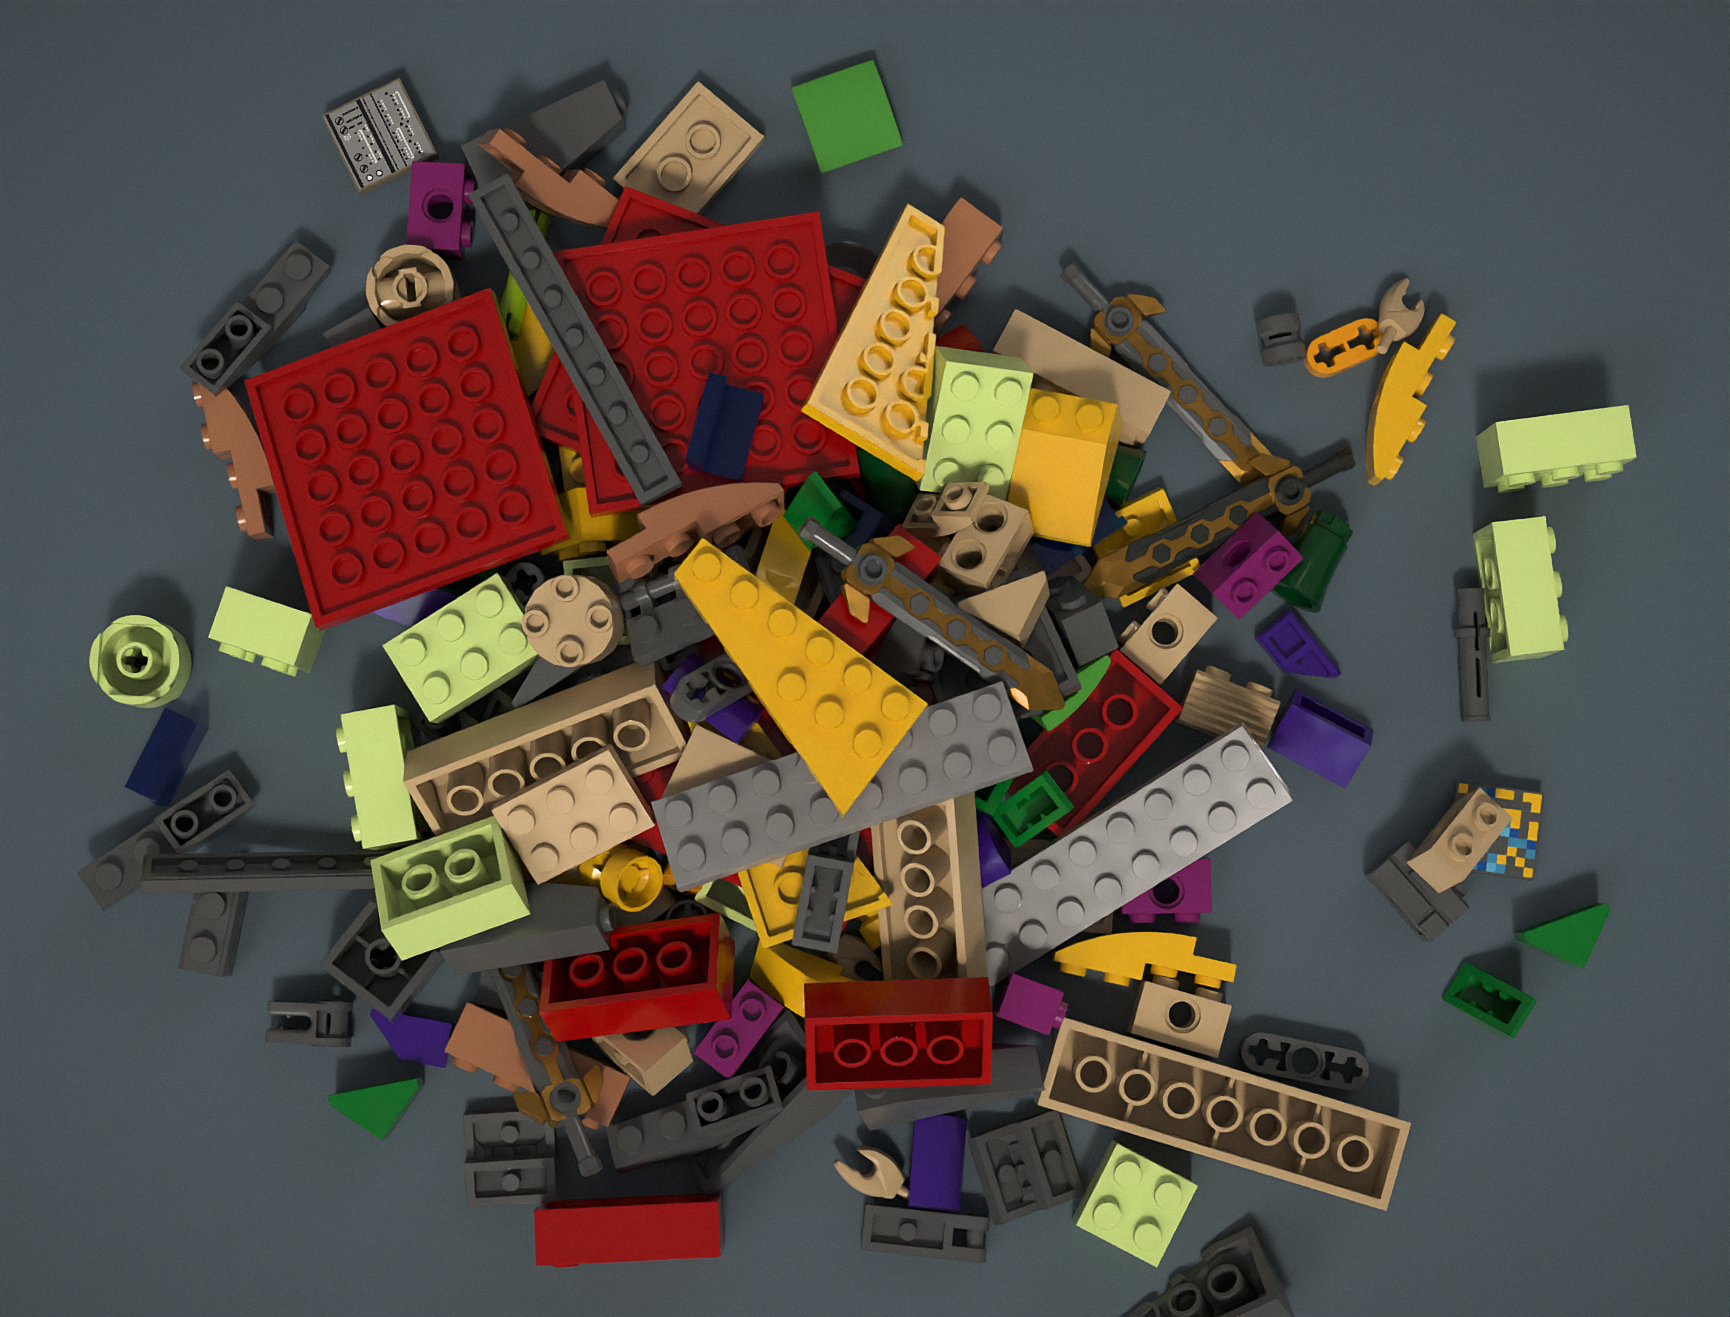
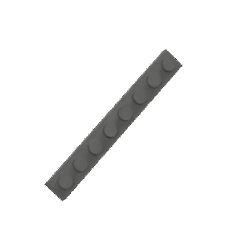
[468,173,683,508]

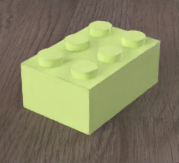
[914,346,1034,501]
[1476,405,1637,493]
[1473,516,1568,664]
[382,573,540,724]
[336,705,429,850]
[370,816,530,960]

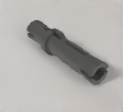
[1454,588,1491,722]

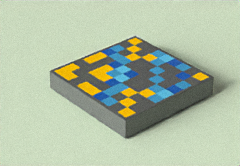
[1451,780,1545,881]

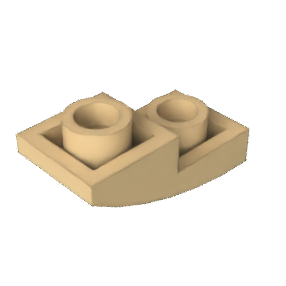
[902,482,989,539]

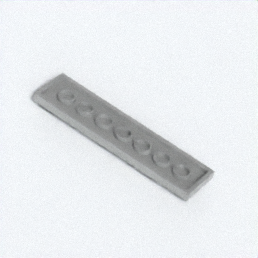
[651,681,1034,892]
[982,721,1293,987]

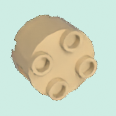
[366,244,461,327]
[521,575,624,667]

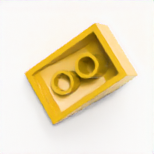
[1007,388,1123,547]

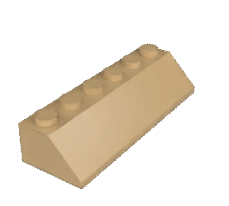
[403,660,689,836]
[871,792,988,981]

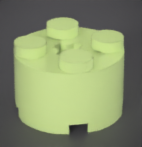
[89,615,191,708]

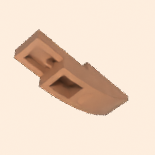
[478,128,621,229]
[192,381,276,541]
[607,482,785,584]

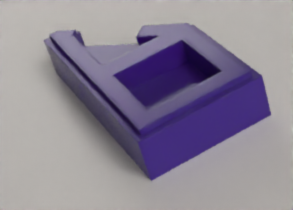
[1255,610,1342,679]
[370,1009,455,1068]

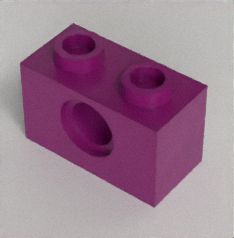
[406,161,477,260]
[1193,512,1303,620]
[1118,859,1212,923]
[993,972,1068,1036]
[693,978,784,1079]

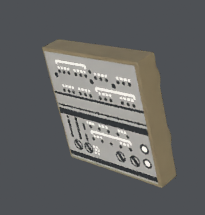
[321,78,439,196]

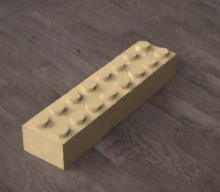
[1034,1017,1411,1211]

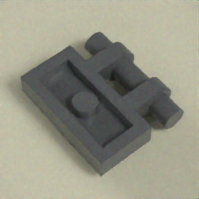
[619,563,715,666]

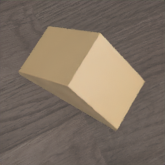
[957,571,1050,650]

